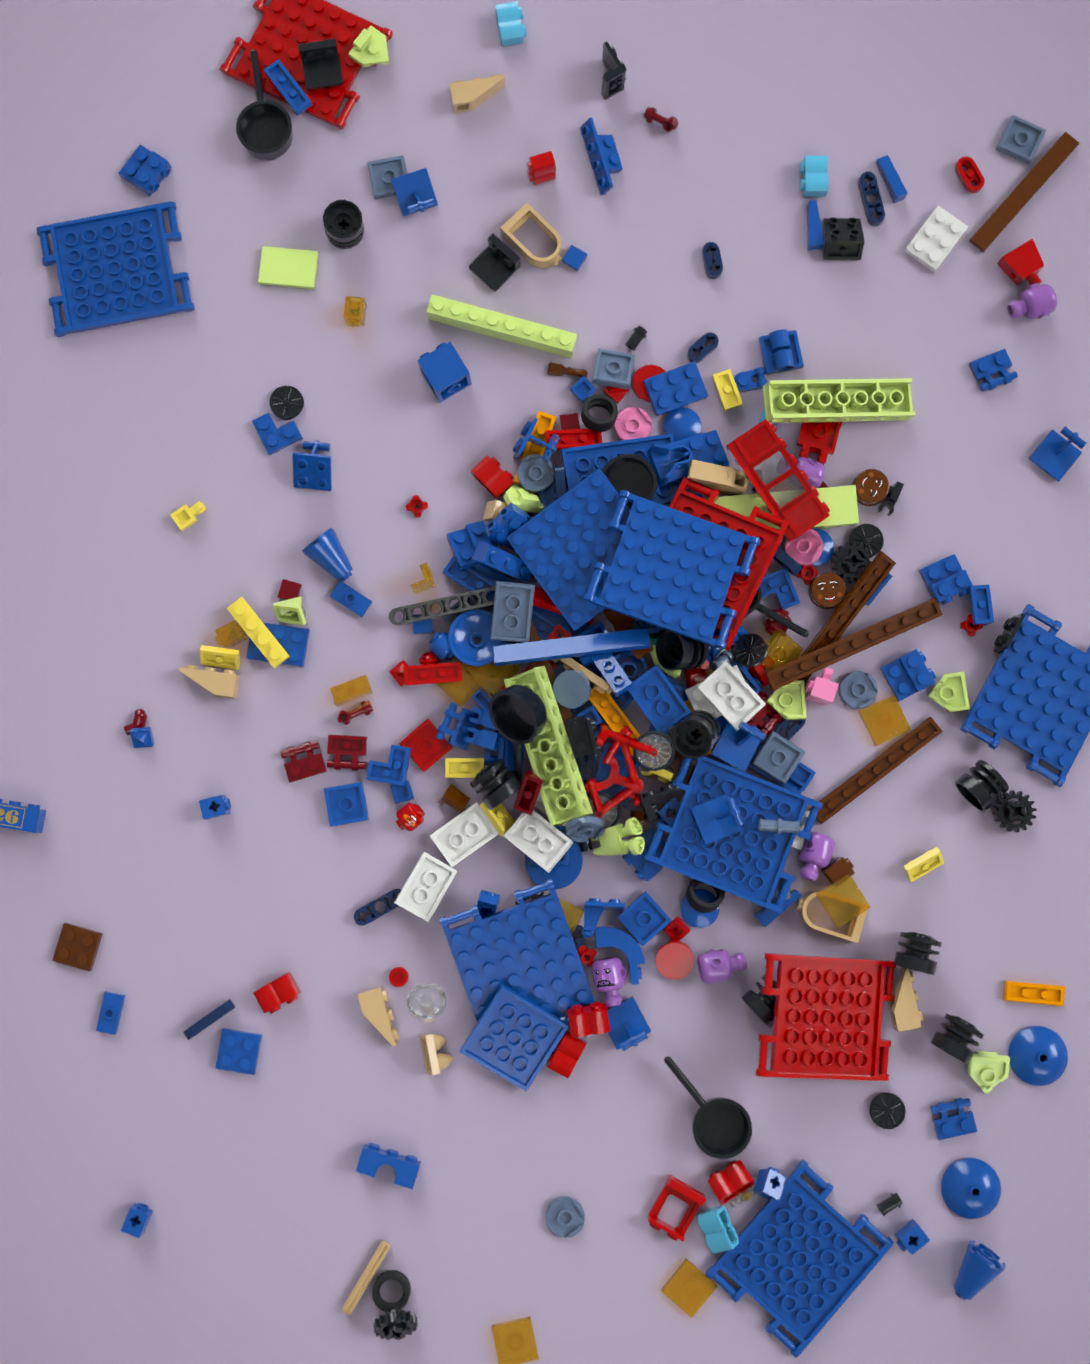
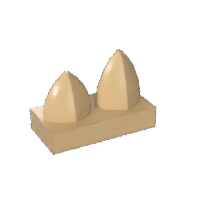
[419,1033,454,1075]

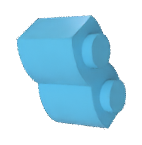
[495,1,526,46]
[799,156,828,197]
[698,1205,739,1254]

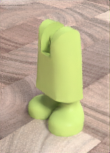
[591,818,645,856]

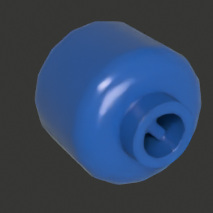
[429,632,455,660]

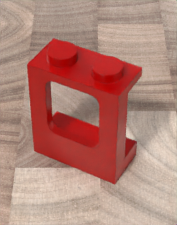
[647,1174,706,1241]

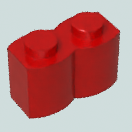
[527,151,556,186]
[471,455,514,500]
[253,972,301,1014]
[567,1002,610,1038]
[547,1030,587,1078]
[707,1160,755,1205]

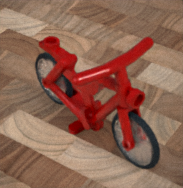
[584,723,675,829]

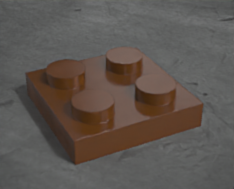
[52,923,103,971]

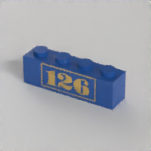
[0,799,46,833]

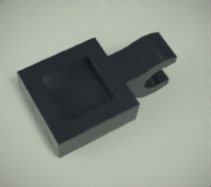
[878,481,904,516]

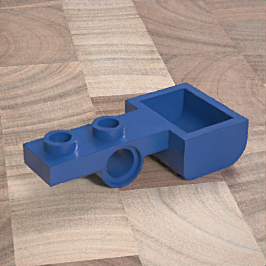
[577,622,633,697]

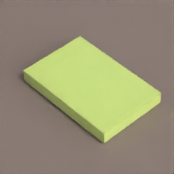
[258,246,319,290]

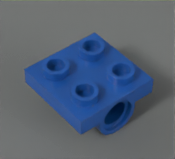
[759,329,804,375]

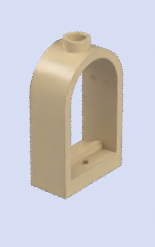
[500,203,562,268]
[796,891,869,943]

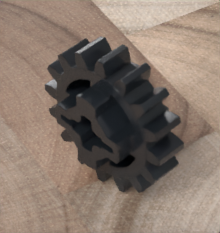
[831,541,873,583]
[992,790,1037,832]
[373,1310,418,1340]

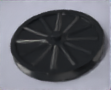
[269,385,304,419]
[849,524,884,558]
[733,634,768,667]
[869,1093,906,1129]

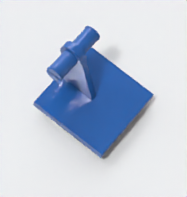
[391,168,438,216]
[512,418,560,462]
[1028,426,1087,482]
[292,440,332,491]
[711,721,766,772]
[691,794,743,845]
[582,898,625,938]
[607,996,652,1051]

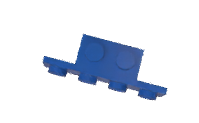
[580,118,623,195]

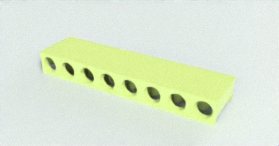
[763,378,916,423]
[703,485,859,530]
[504,666,593,826]

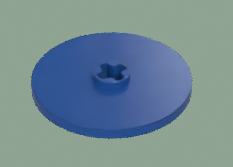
[525,841,583,889]

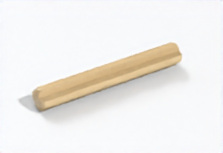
[342,1240,391,1315]

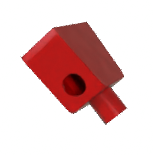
[997,239,1044,286]

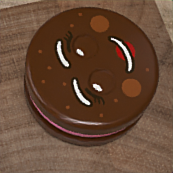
[852,469,889,506]
[809,572,846,609]

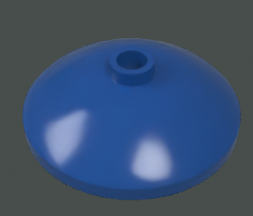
[448,609,506,667]
[1008,1026,1068,1086]
[941,1157,1001,1219]

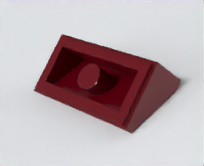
[513,770,544,815]

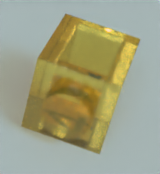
[343,296,367,327]
[215,620,248,649]

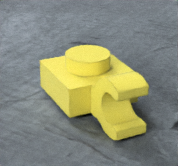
[171,501,207,531]
[641,762,677,784]

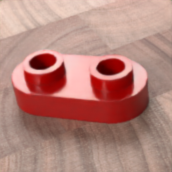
[955,156,985,193]

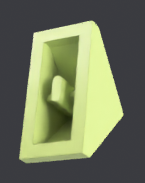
[272,596,307,625]

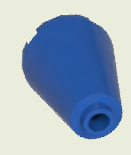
[302,528,353,582]
[954,1240,1006,1300]

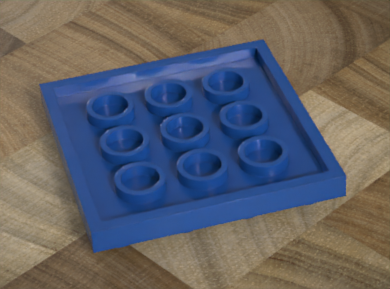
[460,985,569,1092]

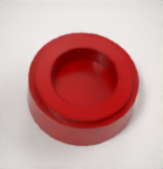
[389,967,409,987]

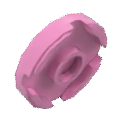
[614,407,652,440]
[785,529,824,566]

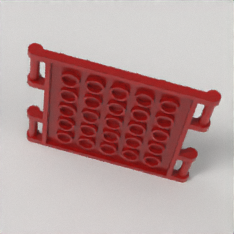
[219,0,393,129]
[669,477,791,651]
[756,953,896,1081]

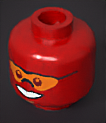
[396,803,425,831]

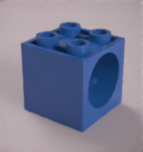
[417,342,472,403]

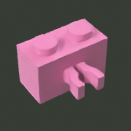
[805,667,839,706]

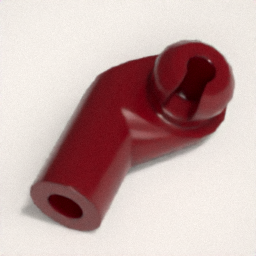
[124,709,147,735]

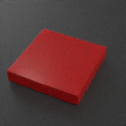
[399,719,453,773]

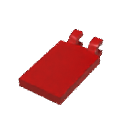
[796,422,842,465]

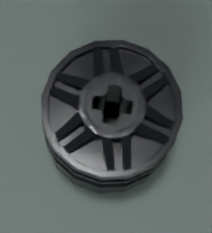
[323,199,364,249]
[656,630,708,671]
[672,710,720,759]
[469,759,521,810]
[955,760,1009,812]
[893,932,942,975]
[741,975,776,1028]
[930,1013,984,1064]

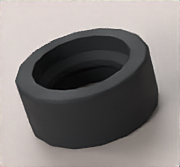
[581,394,618,432]
[686,879,725,913]
[372,1270,411,1312]

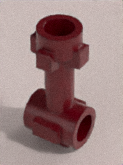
[644,107,679,133]
[337,701,373,725]

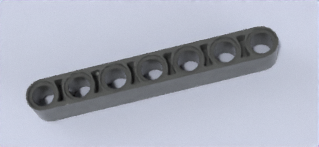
[389,586,496,626]

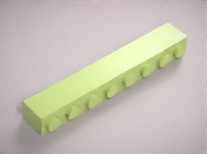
[427,294,577,359]

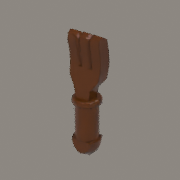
[547,362,588,378]

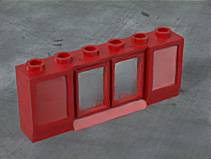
[726,419,830,542]

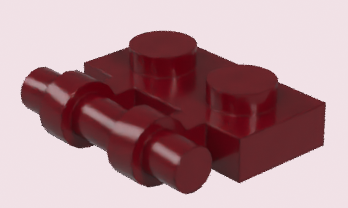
[746,691,783,737]
[327,735,368,771]
[280,740,327,783]

